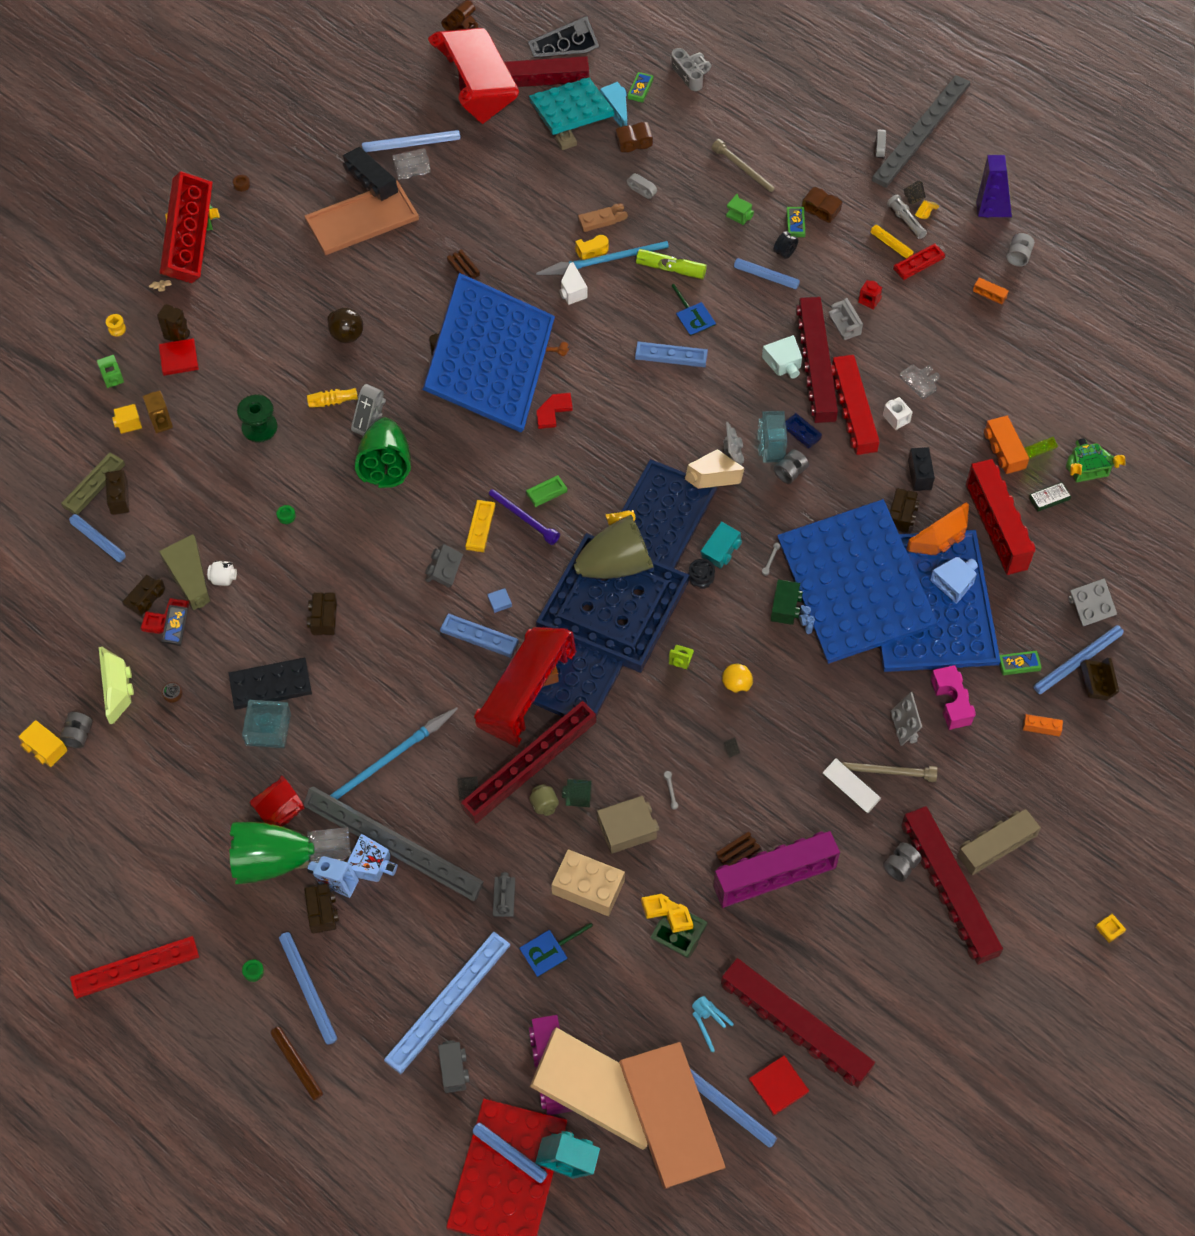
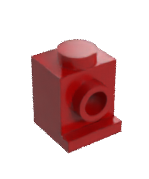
[858,280,883,310]

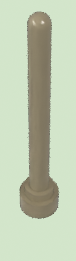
[711,139,774,192]
[842,762,937,782]

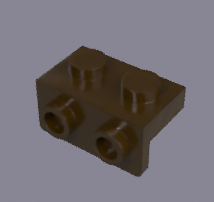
[1081,657,1119,700]

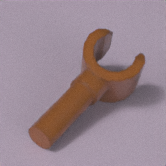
[545,342,569,356]

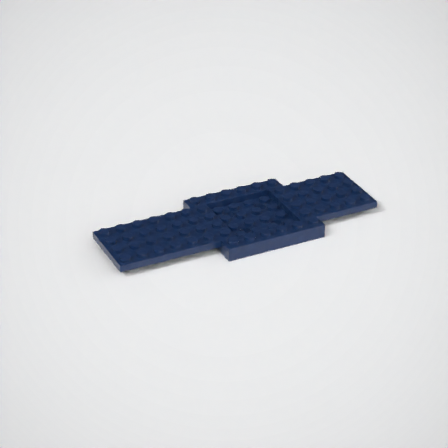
[532,459,717,717]

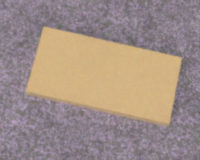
[530,1027,648,1150]

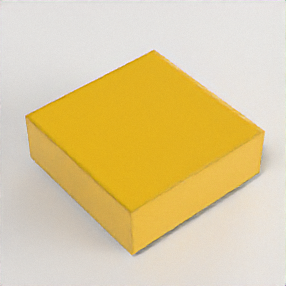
[1095,914,1126,943]

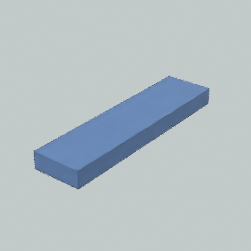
[635,342,708,367]
[440,614,518,658]

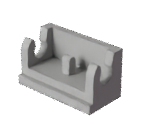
[828,298,863,340]

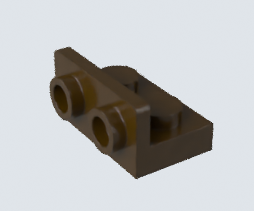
[122,574,165,616]

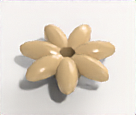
[149,280,172,291]

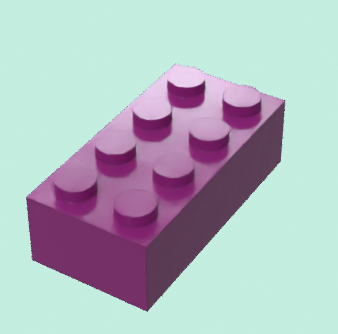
[528,1015,572,1115]

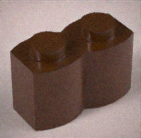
[616,122,653,152]
[802,187,842,223]

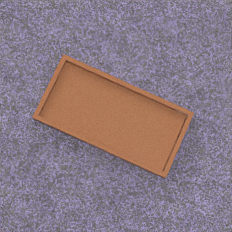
[305,180,419,255]
[619,1042,726,1189]

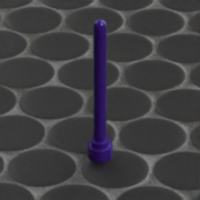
[489,489,560,545]

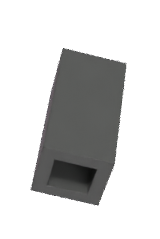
[438,1040,470,1093]

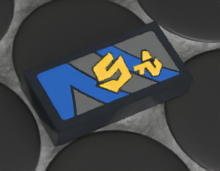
[162,605,188,646]

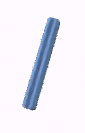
[734,258,800,289]
[69,514,126,562]
[473,1123,547,1183]

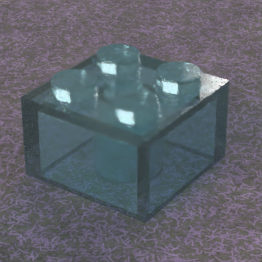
[757,411,787,463]
[242,700,291,748]

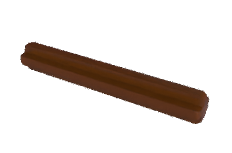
[271,1026,323,1100]

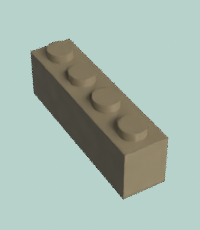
[957,809,1041,876]

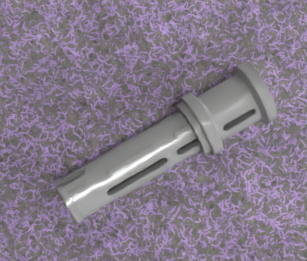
[887,194,927,239]

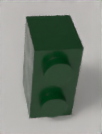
[771,579,803,625]

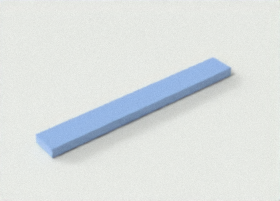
[384,932,510,1074]

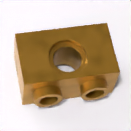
[143,390,173,434]

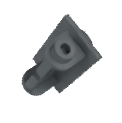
[493,872,515,917]

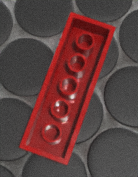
[160,171,213,283]
[966,459,1035,575]

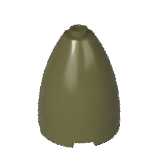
[574,515,654,579]

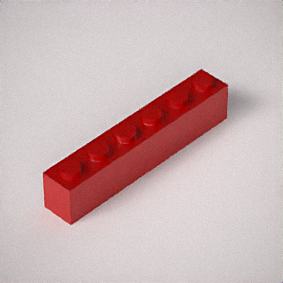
[831,354,880,455]

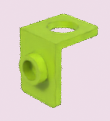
[669,645,694,669]

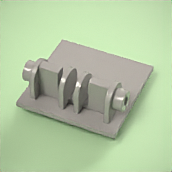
[723,422,744,466]
[1068,578,1117,626]
[891,692,922,746]

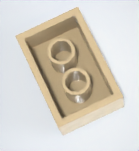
[552,849,625,917]

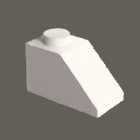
[559,262,587,305]

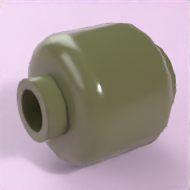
[529,784,559,816]

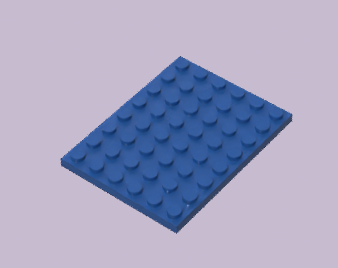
[422,273,555,432]
[777,499,938,664]
[880,530,1001,672]

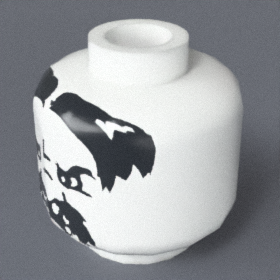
[207,561,237,586]

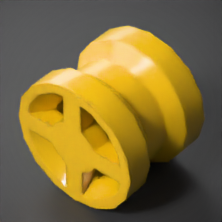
[106,314,126,336]

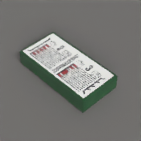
[1029,482,1071,512]

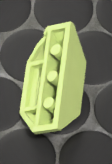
[98,647,134,724]

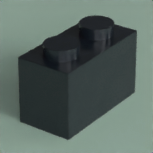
[908,447,935,491]

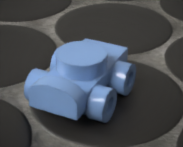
[799,605,815,634]

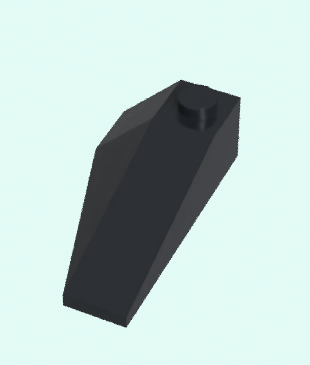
[528,16,599,57]

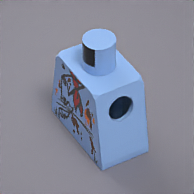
[348,834,398,882]
[307,856,359,898]

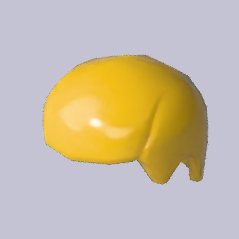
[606,510,636,526]
[722,663,753,693]

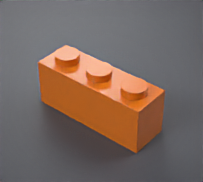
[984,415,1029,474]

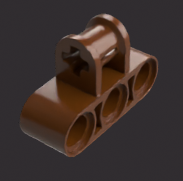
[441,0,479,31]

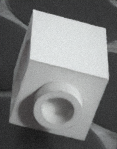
[883,397,912,430]

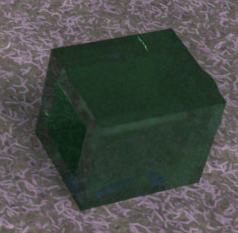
[562,779,592,807]

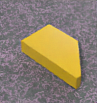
[915,200,939,219]

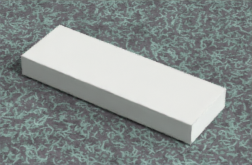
[823,758,881,813]

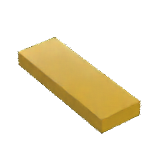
[465,500,495,552]

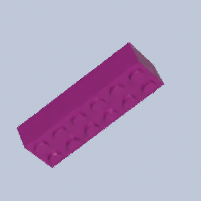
[713,831,840,908]

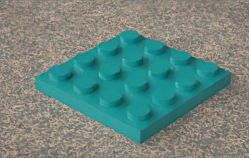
[529,78,614,135]

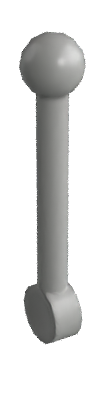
[762,542,781,576]
[664,771,678,809]

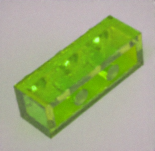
[1024,436,1058,459]

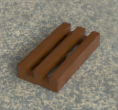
[447,249,480,279]
[716,832,761,866]

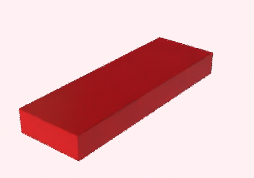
[893,243,945,280]

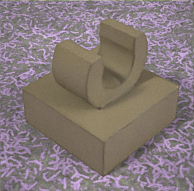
[555,130,577,150]

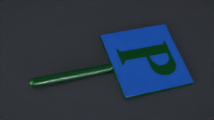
[672,284,716,336]
[519,923,593,977]

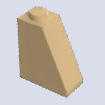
[685,449,744,489]

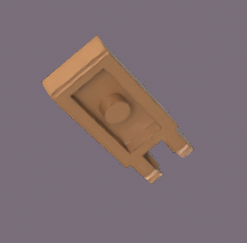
[578,203,628,232]

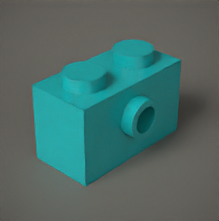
[701,521,742,569]

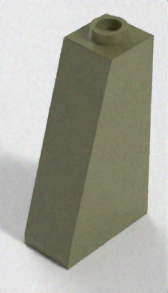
[159,534,210,610]

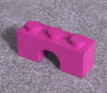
[930,665,976,730]

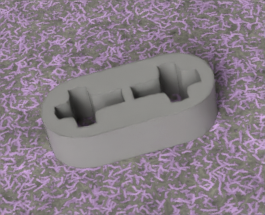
[875,129,886,158]
[627,173,657,199]

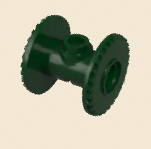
[237,394,278,443]

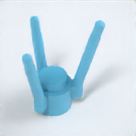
[692,996,734,1052]

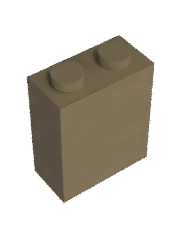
[597,796,659,854]

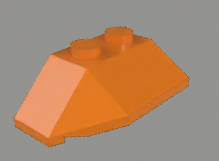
[907,502,969,556]

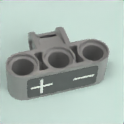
[671,48,711,91]
[351,384,386,436]

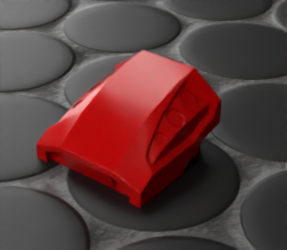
[249,776,304,827]

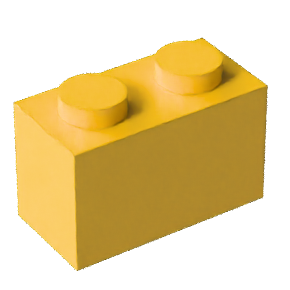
[18,720,68,767]

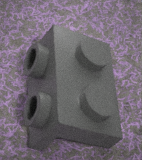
[425,544,463,588]

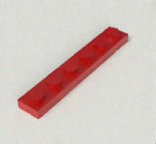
[70,936,199,999]

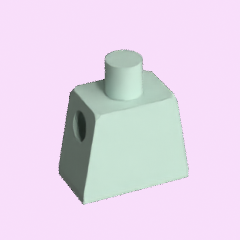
[762,335,802,379]

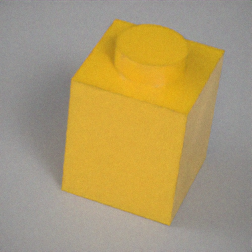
[112,404,142,434]

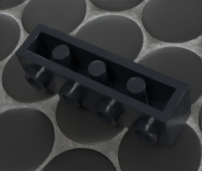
[343,146,398,201]

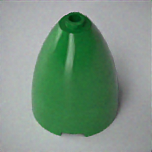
[355,417,411,488]
[229,822,314,884]

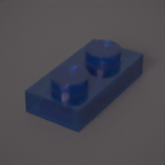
[783,413,822,449]

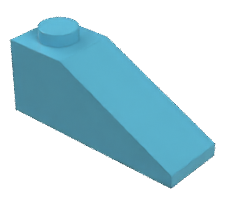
[600,82,627,127]

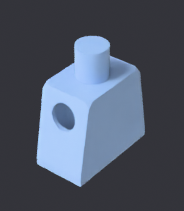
[930,557,978,604]

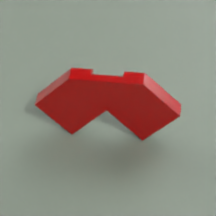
[537,393,572,429]
[141,598,189,634]

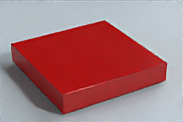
[159,338,199,376]
[749,1055,809,1116]

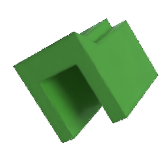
[726,194,754,225]
[97,354,124,388]

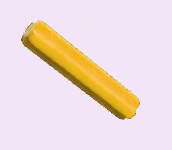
[871,225,914,258]

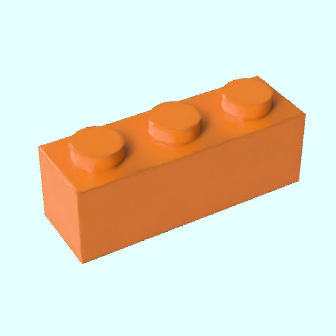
[973,277,1009,304]
[1023,714,1063,737]

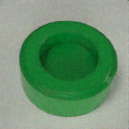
[276,505,296,524]
[242,959,264,982]

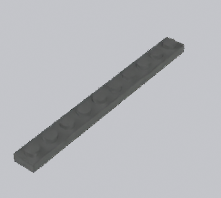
[872,75,970,188]
[303,787,484,901]

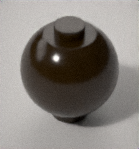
[327,308,364,343]

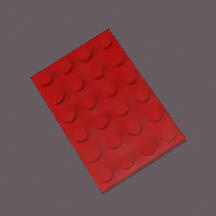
[446,1099,568,1236]

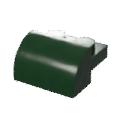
[650,912,708,958]

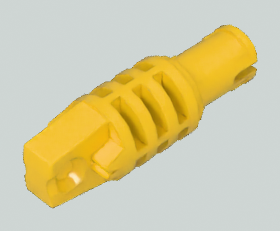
[307,388,358,408]

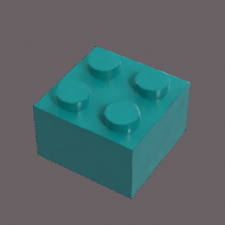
[535,1131,600,1179]

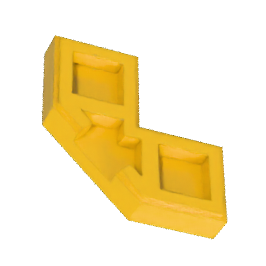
[641,894,693,933]

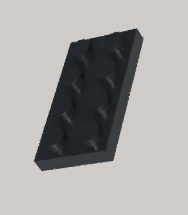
[228,657,312,710]

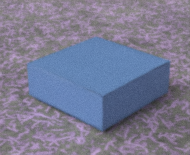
[487,588,512,613]

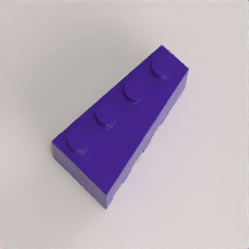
[976,155,1012,218]

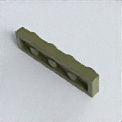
[61,452,125,515]

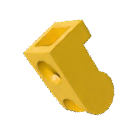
[575,235,609,260]

